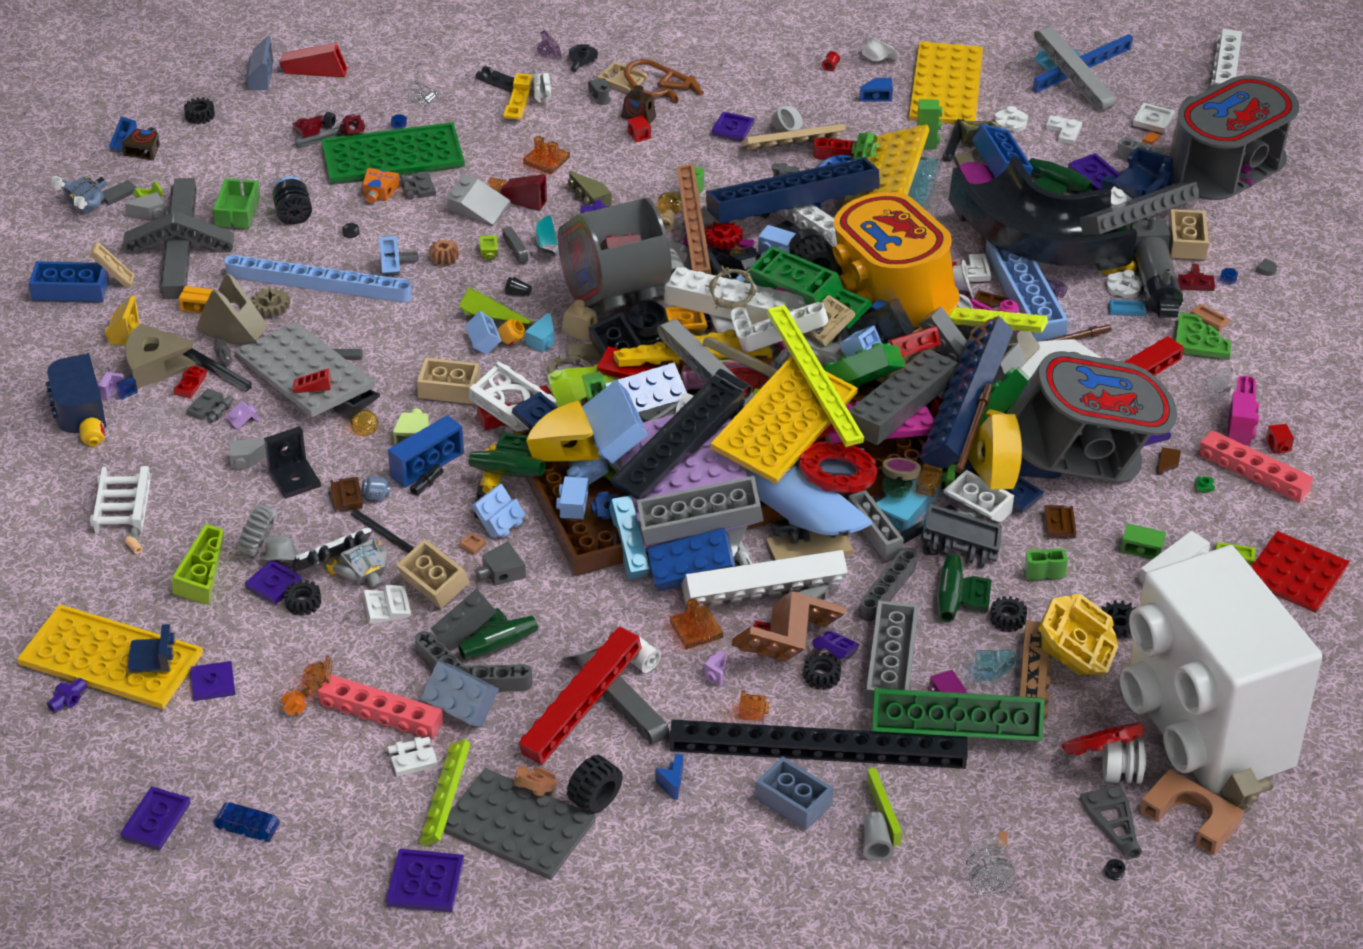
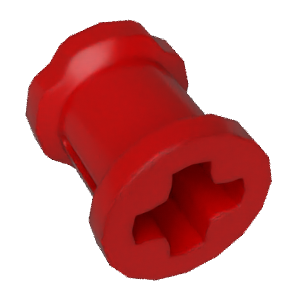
[822,51,840,71]

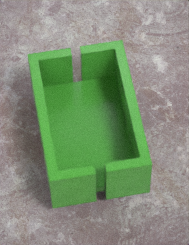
[213,178,261,229]

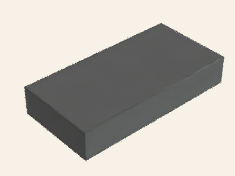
[102,180,137,205]

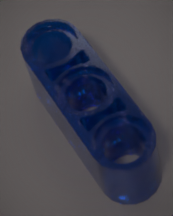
[213,802,280,842]

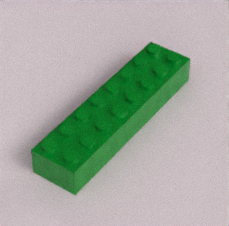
[872,688,1045,741]

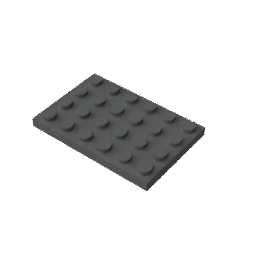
[443,768,596,880]

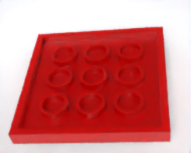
[1251,531,1350,613]

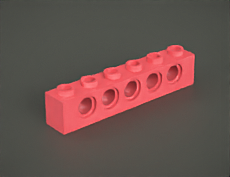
[1198,430,1313,503]
[318,674,443,740]

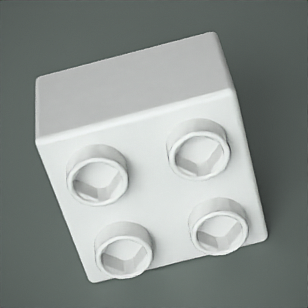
[1120,545,1322,795]

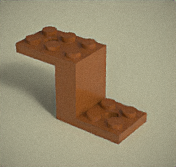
[731,591,846,662]

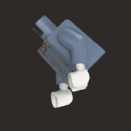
[51,176,107,215]

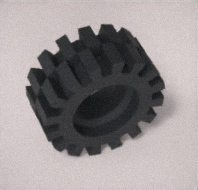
[184,97,215,124]
[284,580,322,616]
[990,596,1027,632]
[804,652,841,690]

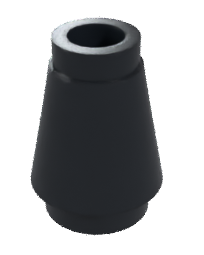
[505,277,533,296]

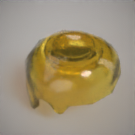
[656,192,683,214]
[350,410,379,436]

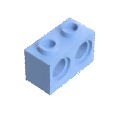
[379,236,400,275]
[840,326,881,357]

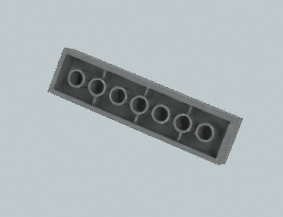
[848,349,958,445]

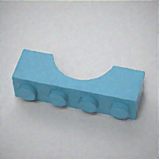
[609,496,650,580]

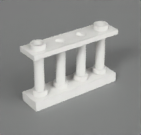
[90,466,151,534]

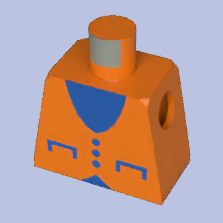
[363,168,400,203]

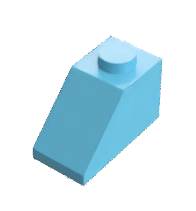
[525,313,555,352]

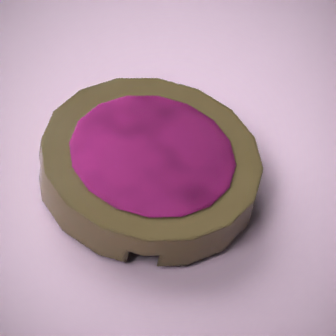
[882,458,921,481]

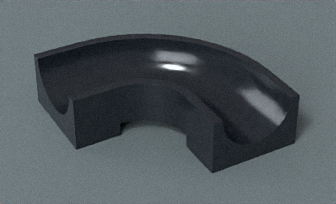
[948,156,1138,271]

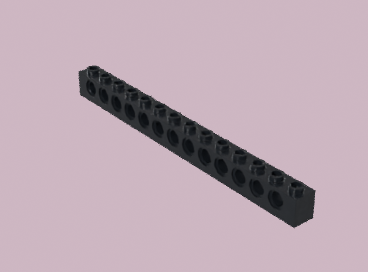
[670,719,968,769]

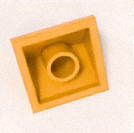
[665,306,707,333]

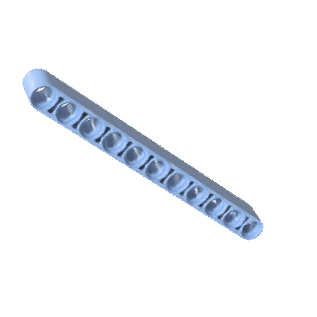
[224,255,412,302]

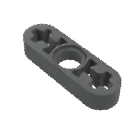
[502,226,528,264]

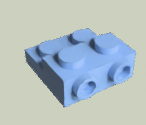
[566,457,609,485]
[471,484,526,538]

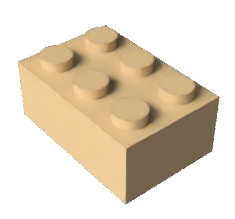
[1168,209,1209,260]
[417,358,481,404]
[396,539,470,609]

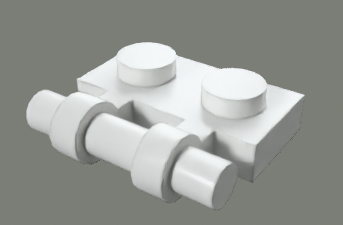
[388,737,438,777]

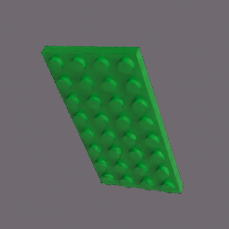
[321,122,465,184]

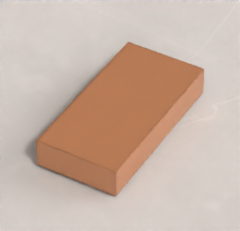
[1190,304,1230,331]

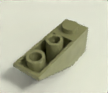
[568,171,612,206]

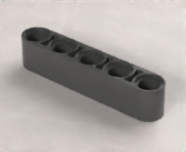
[860,547,918,621]
[602,675,670,744]

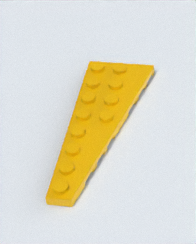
[614,329,772,367]

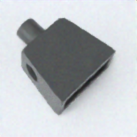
[475,542,526,585]

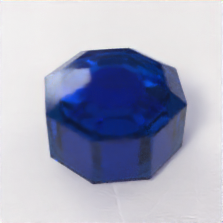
[391,114,407,129]
[1220,268,1238,284]

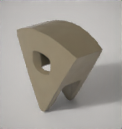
[197,274,268,344]
[126,324,196,388]

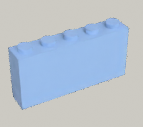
[582,379,648,464]

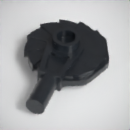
[569,44,598,72]

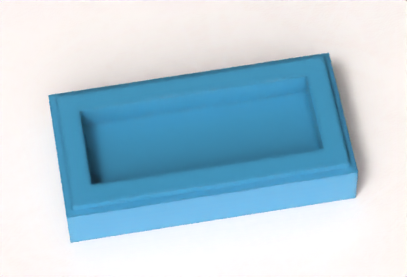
[1109,300,1146,317]

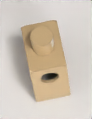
[561,300,598,343]

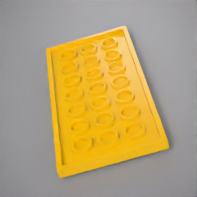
[909,41,983,124]
[841,124,930,208]
[710,356,858,484]
[17,604,203,709]

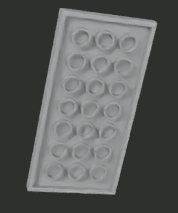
[234,322,375,417]

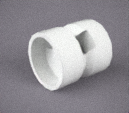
[630,636,661,673]

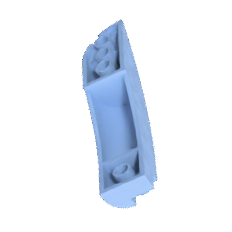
[745,465,872,535]

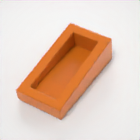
[1142,132,1160,145]

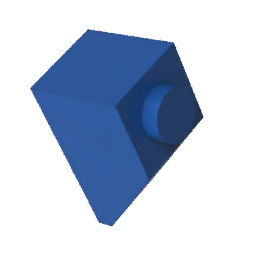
[859,78,893,102]

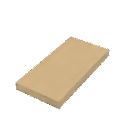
[766,532,853,561]

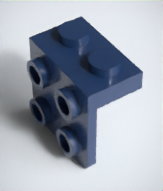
[128,624,175,673]

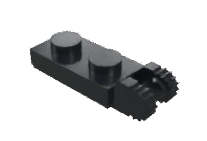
[476,66,514,93]

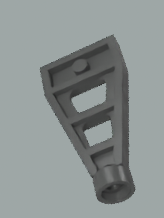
[1080,785,1142,860]

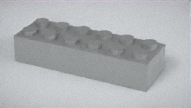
[637,476,764,545]
[865,600,919,707]

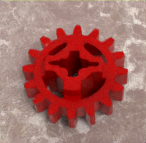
[705,222,743,250]

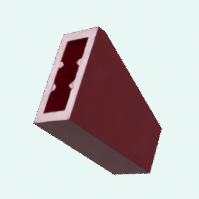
[501,174,547,211]

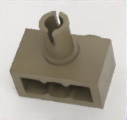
[1220,768,1274,813]

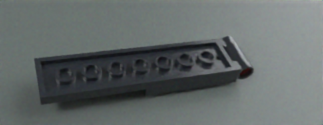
[610,369,753,500]

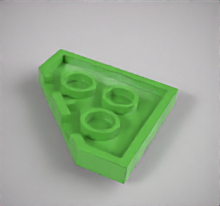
[1176,313,1232,360]

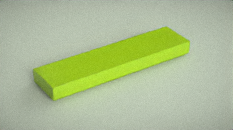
[867,768,902,846]

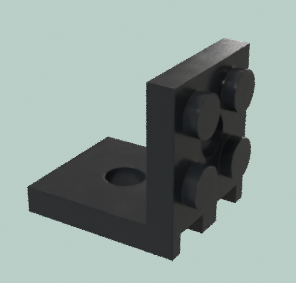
[264,426,321,499]

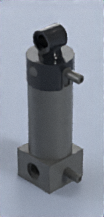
[1130,215,1183,318]

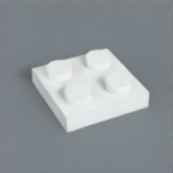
[1133,103,1175,134]

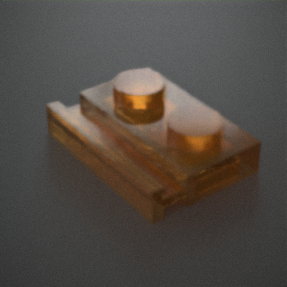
[301,656,333,697]

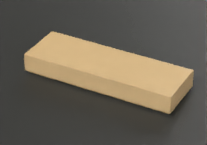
[89,241,135,288]

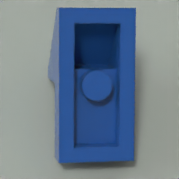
[109,116,137,152]
[655,754,684,800]

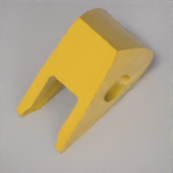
[526,400,601,461]
[967,414,1022,489]

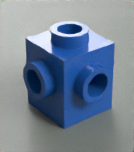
[590,491,619,520]

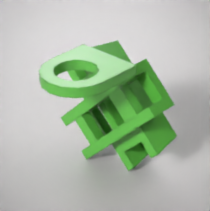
[851,132,880,160]

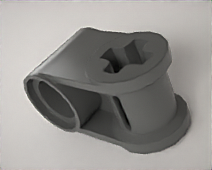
[588,78,611,105]

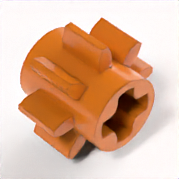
[280,690,307,716]

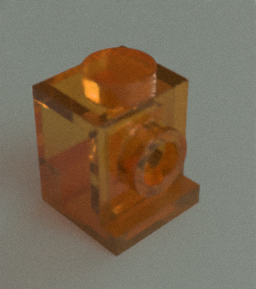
[915,464,943,498]
[739,691,770,721]

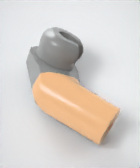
[125,527,143,554]

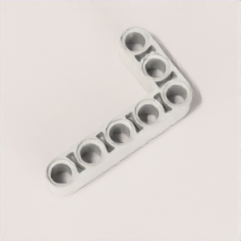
[730,302,829,352]

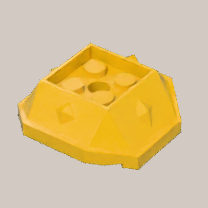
[1038,593,1118,677]

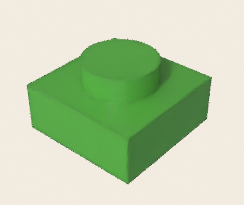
[942,464,956,489]

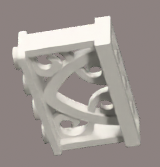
[469,361,557,432]

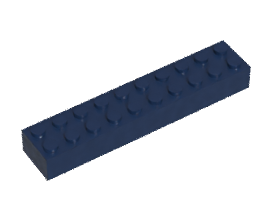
[706,157,880,223]
[919,316,1014,472]

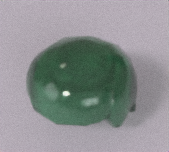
[881,476,913,500]

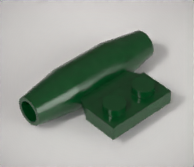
[1029,158,1093,195]
[468,432,545,477]
[937,554,992,622]
[458,608,538,660]

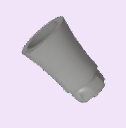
[863,812,894,861]

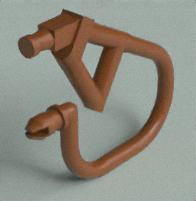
[624,59,704,103]

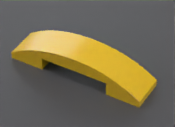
[503,73,532,120]

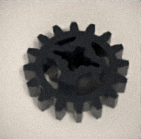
[1101,600,1137,638]

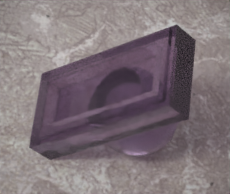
[536,30,562,60]

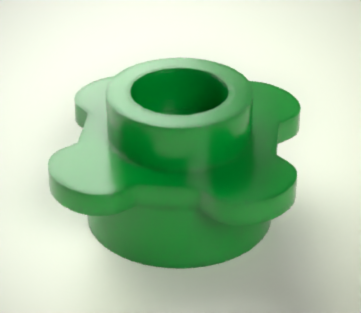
[1195,477,1215,493]

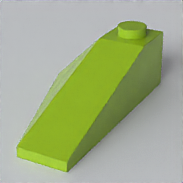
[459,287,534,325]
[547,367,621,407]

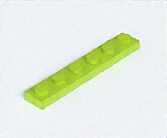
[419,738,471,846]

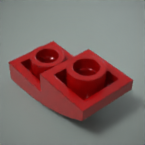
[174,366,207,398]

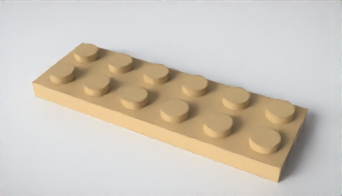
[741,124,846,150]

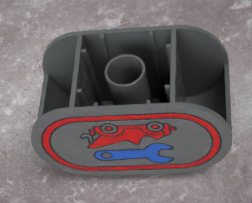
[1169,76,1300,200]
[558,197,672,315]
[1006,351,1177,483]

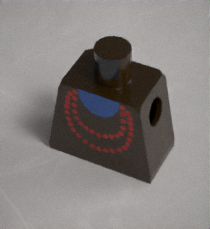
[621,85,656,124]
[122,127,160,161]

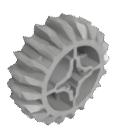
[238,504,276,557]

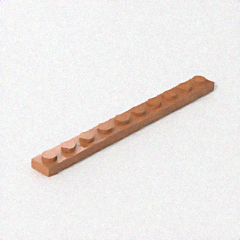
[677,164,712,275]

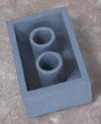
[421,661,499,727]
[755,756,834,830]

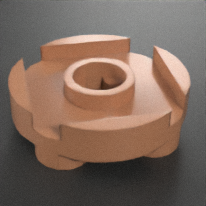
[514,766,558,796]

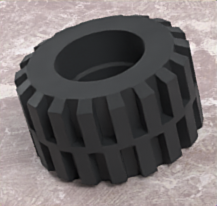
[793,237,840,273]
[566,755,623,814]

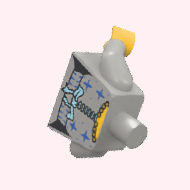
[326,538,388,589]

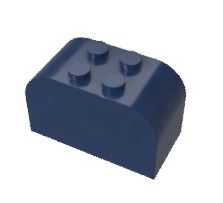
[45,353,107,433]

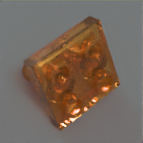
[523,136,570,175]
[670,599,723,649]

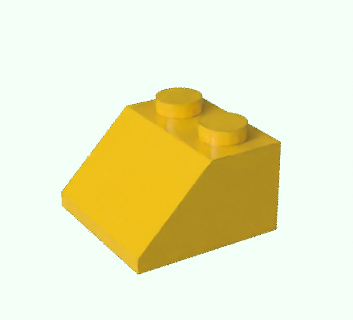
[105,295,140,345]

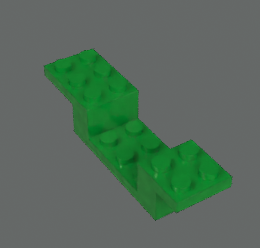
[742,246,872,329]

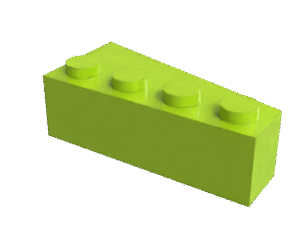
[172,524,224,605]

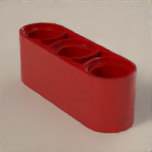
[813,138,854,160]

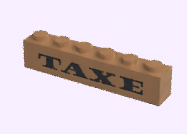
[1019,620,1052,719]

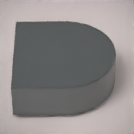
[1256,258,1277,276]

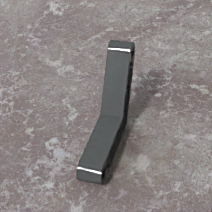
[122,212,234,254]
[415,631,533,692]

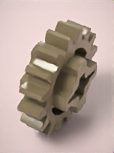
[251,287,291,318]

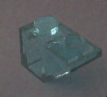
[975,650,1017,681]

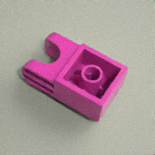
[1228,376,1259,446]

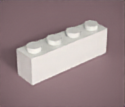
[1139,531,1210,584]

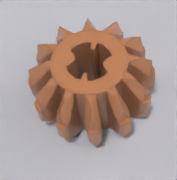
[429,238,459,267]

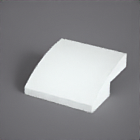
[362,585,411,624]

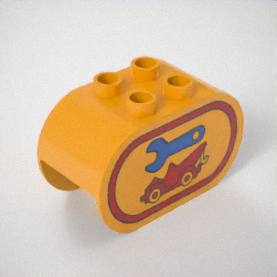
[833,192,960,328]

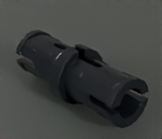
[410,464,444,496]

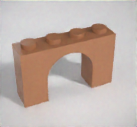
[1140,769,1244,855]

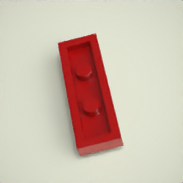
[888,326,941,357]

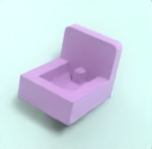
[98,372,126,400]
[226,400,260,429]
[704,650,726,686]

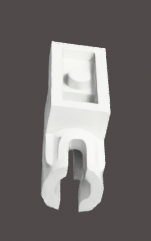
[533,73,551,103]

